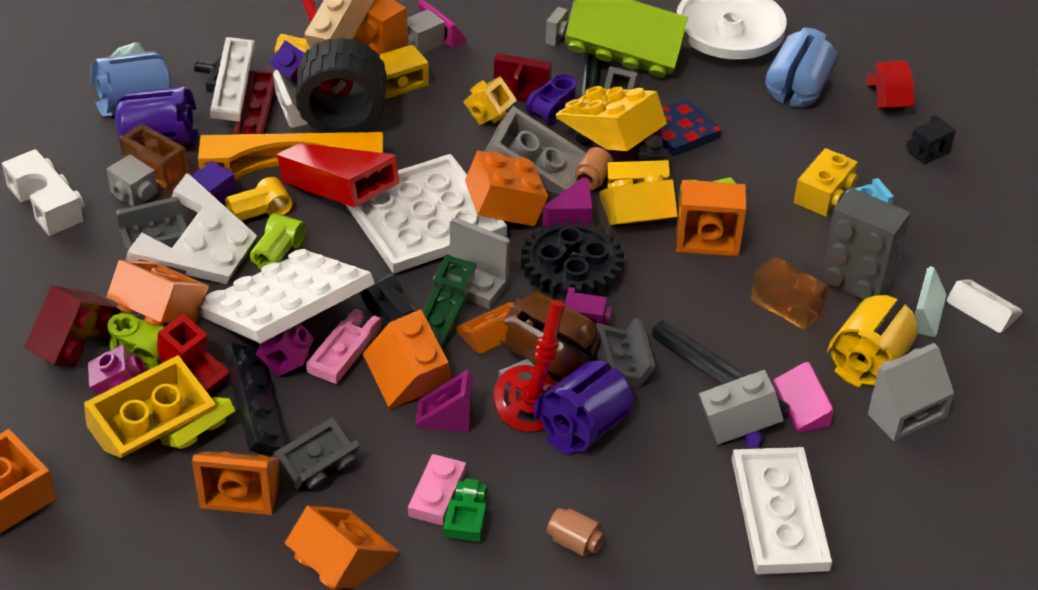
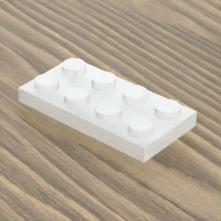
[732,447,832,574]

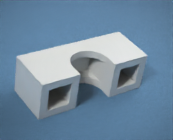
[2,149,84,236]

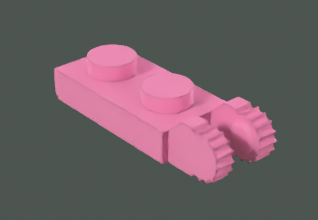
[306,309,382,384]

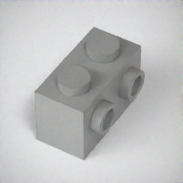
[699,369,784,445]

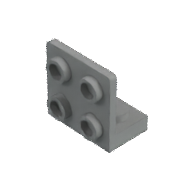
[433,217,510,310]

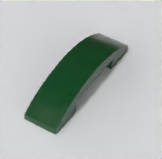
[423,255,477,351]

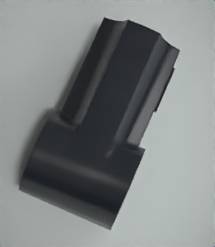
[360,273,418,323]

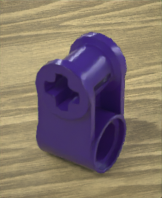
[525,74,577,125]

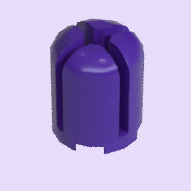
[115,86,198,151]
[534,361,633,455]

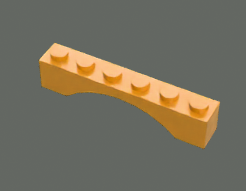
[198,132,383,179]

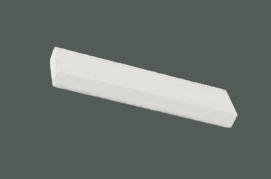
[210,37,254,121]

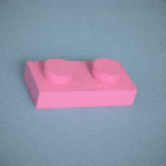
[408,454,466,526]

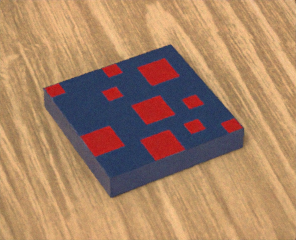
[662,98,722,156]

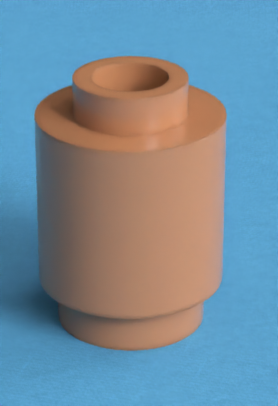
[574,147,613,191]
[547,508,605,558]

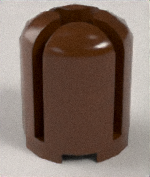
[500,288,599,379]

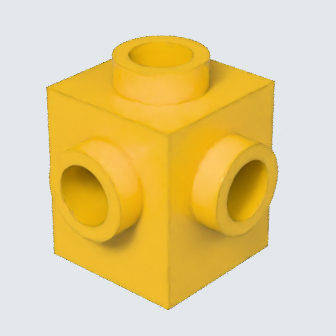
[463,76,517,125]

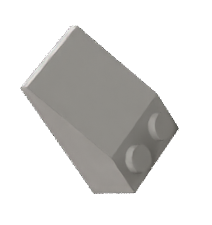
[485,106,586,194]

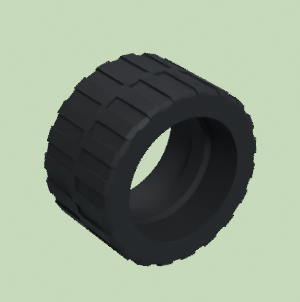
[295,38,387,133]

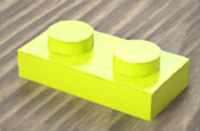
[160,397,235,449]

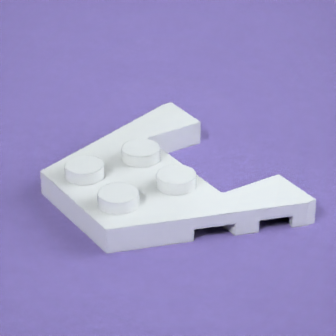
[126,173,257,284]

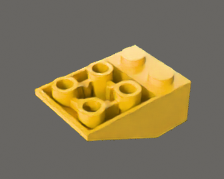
[555,86,667,151]

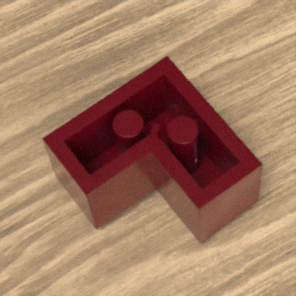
[24,285,121,367]

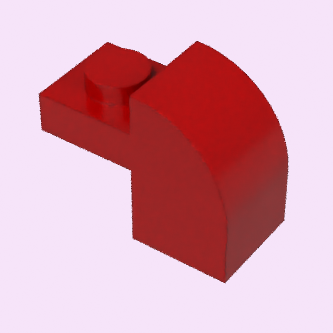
[866,60,915,108]
[157,314,230,394]

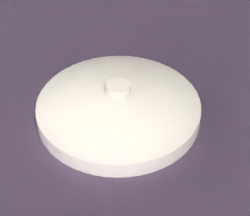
[676,0,787,59]

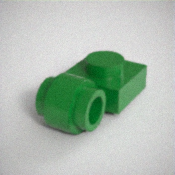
[443,478,488,542]

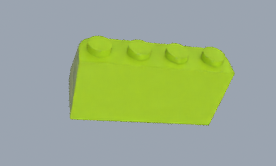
[564,0,688,78]

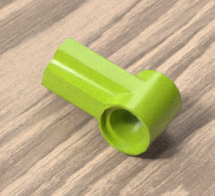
[250,213,306,270]

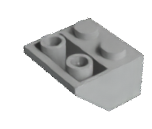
[868,343,954,441]

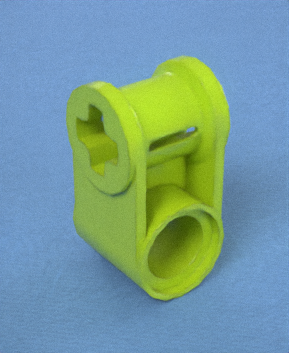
[108,313,164,370]

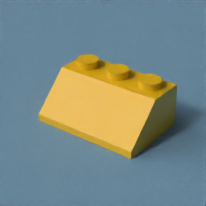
[84,355,216,458]

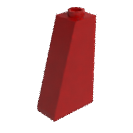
[277,143,400,207]

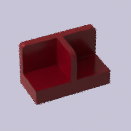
[493,53,552,102]

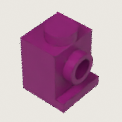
[565,287,612,326]

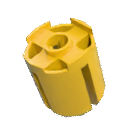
[827,295,918,388]

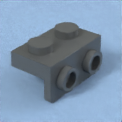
[116,197,187,253]
[596,318,655,389]
[272,417,361,492]

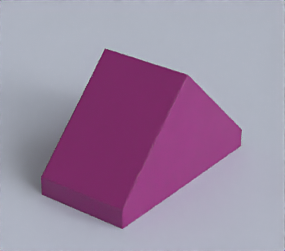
[542,177,592,229]
[415,369,473,432]

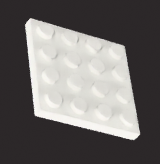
[346,154,507,274]
[199,249,374,343]

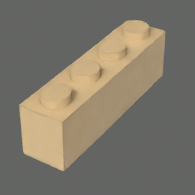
[304,0,374,49]

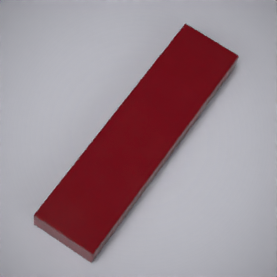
[232,70,276,135]

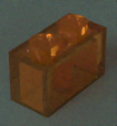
[119,123,189,191]
[751,255,828,330]

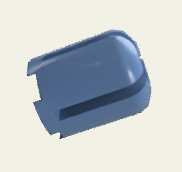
[766,27,839,108]
[90,52,172,117]

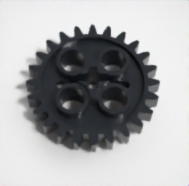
[521,219,625,301]

